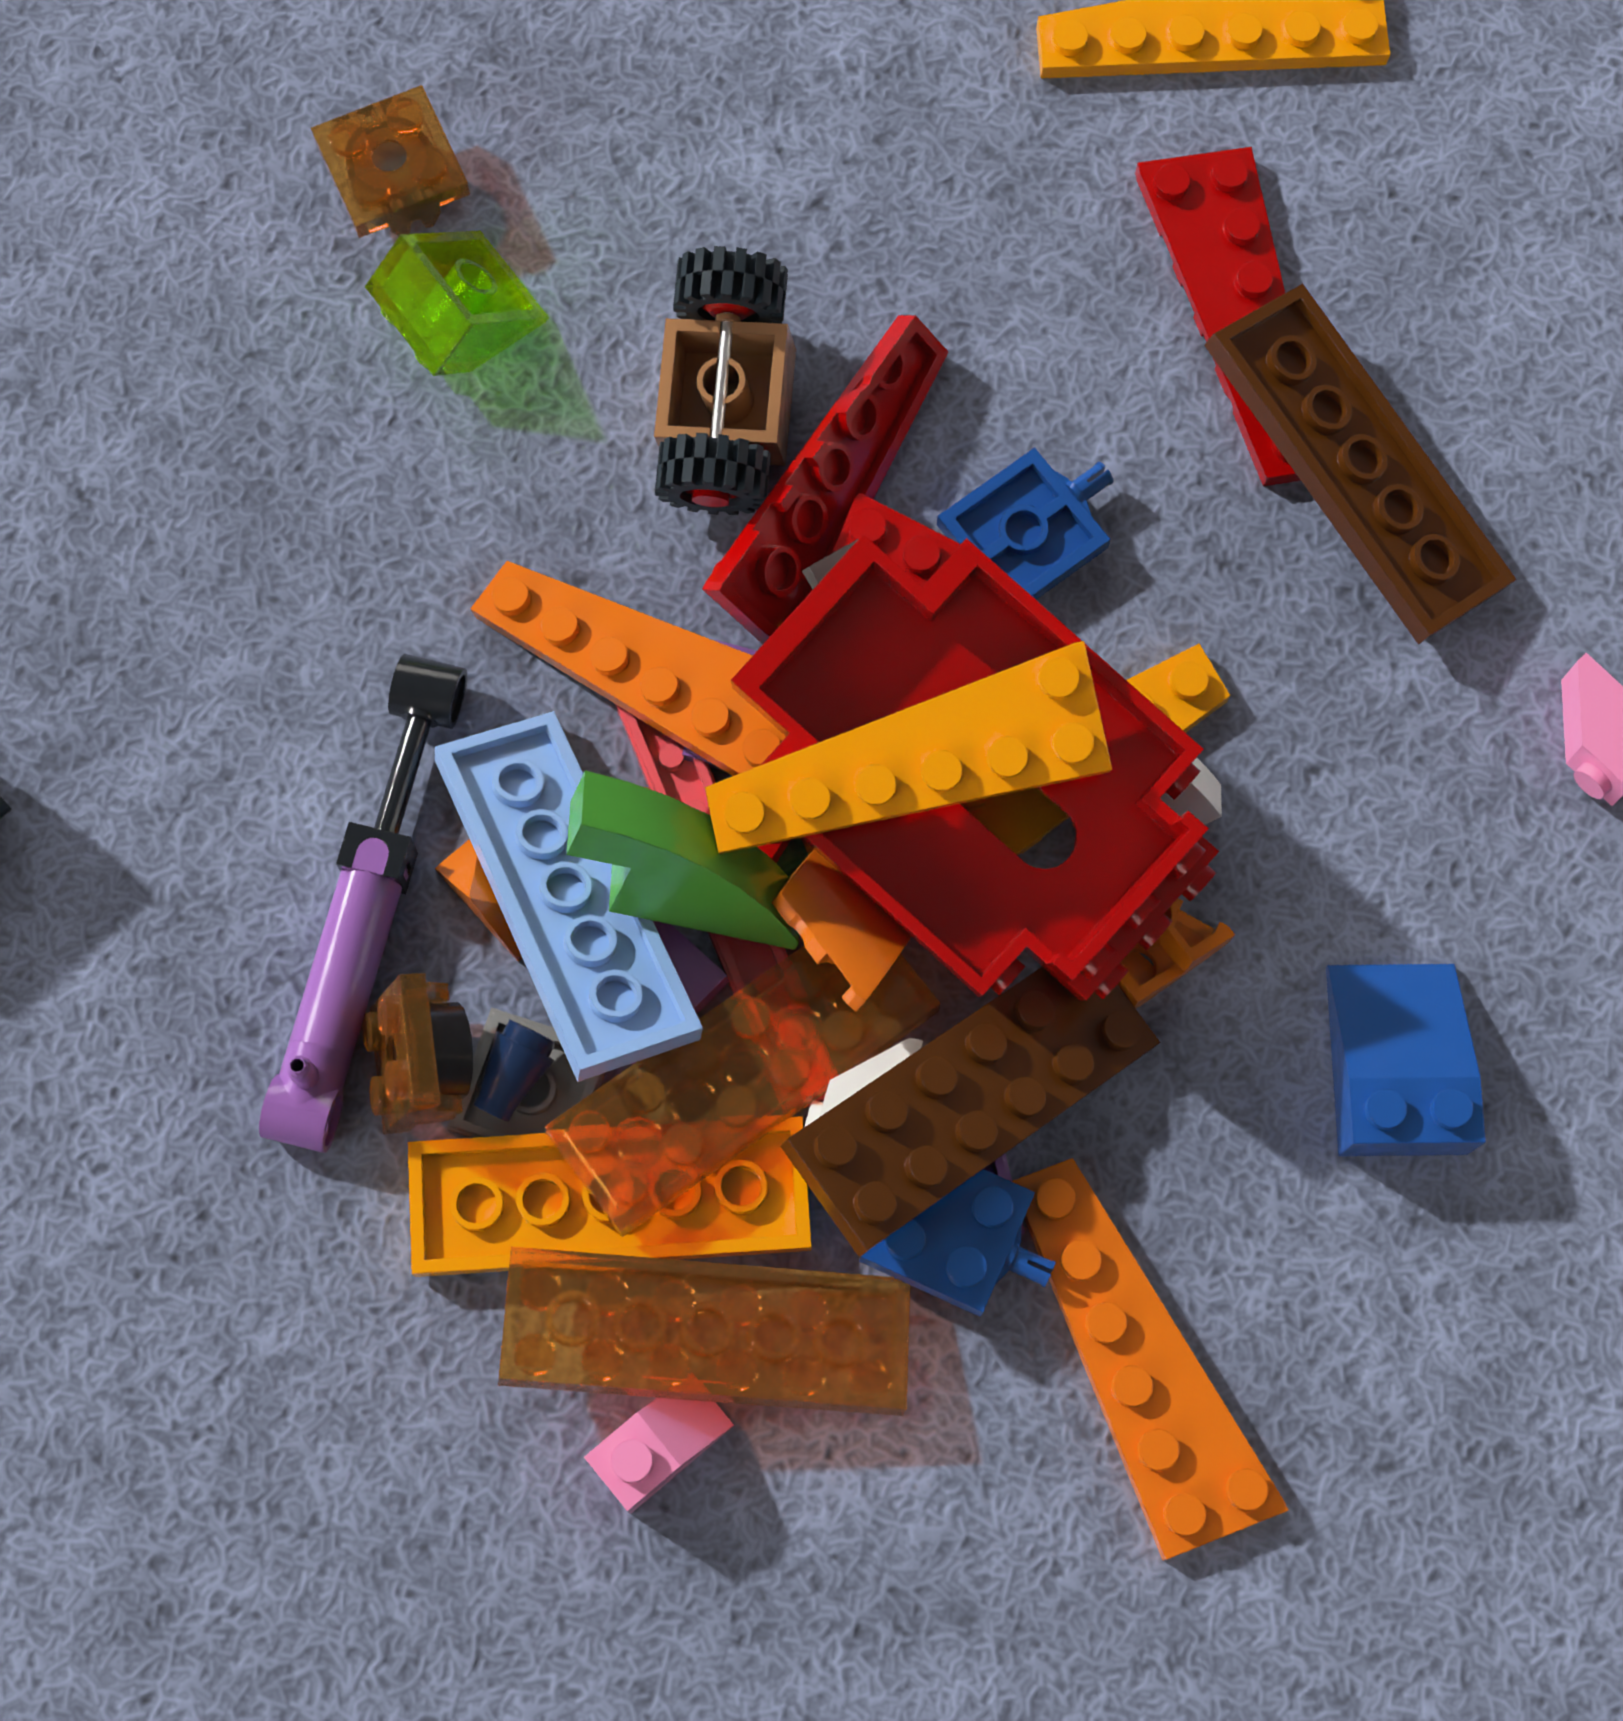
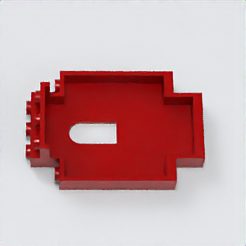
[731,534,1220,1001]

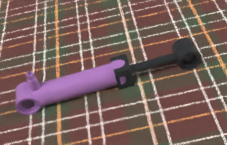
[259,654,467,1153]

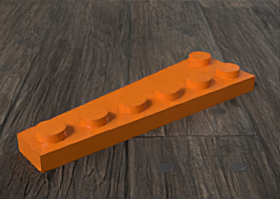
[470,561,786,776]
[1012,1158,1289,1560]

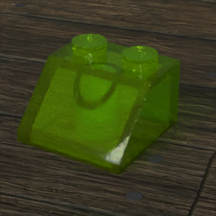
[365,230,549,376]

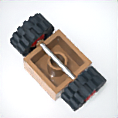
[654,246,796,515]

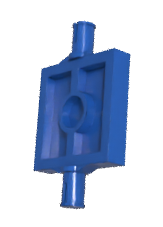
[936,447,1114,600]
[859,1169,1056,1317]

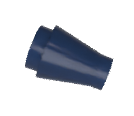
[473,1019,556,1122]

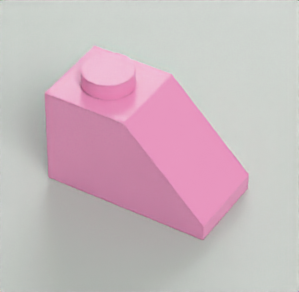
[1561,653,1623,806]
[584,1373,734,1514]

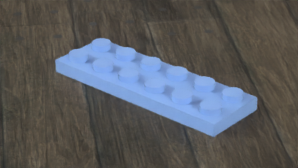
[435,711,703,1082]

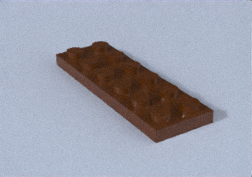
[1204,283,1517,645]
[780,967,1161,1257]

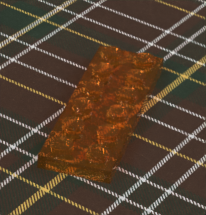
[544,945,941,1237]
[498,1246,910,1416]

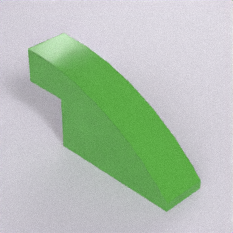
[566,770,799,950]

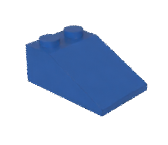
[1326,964,1486,1156]

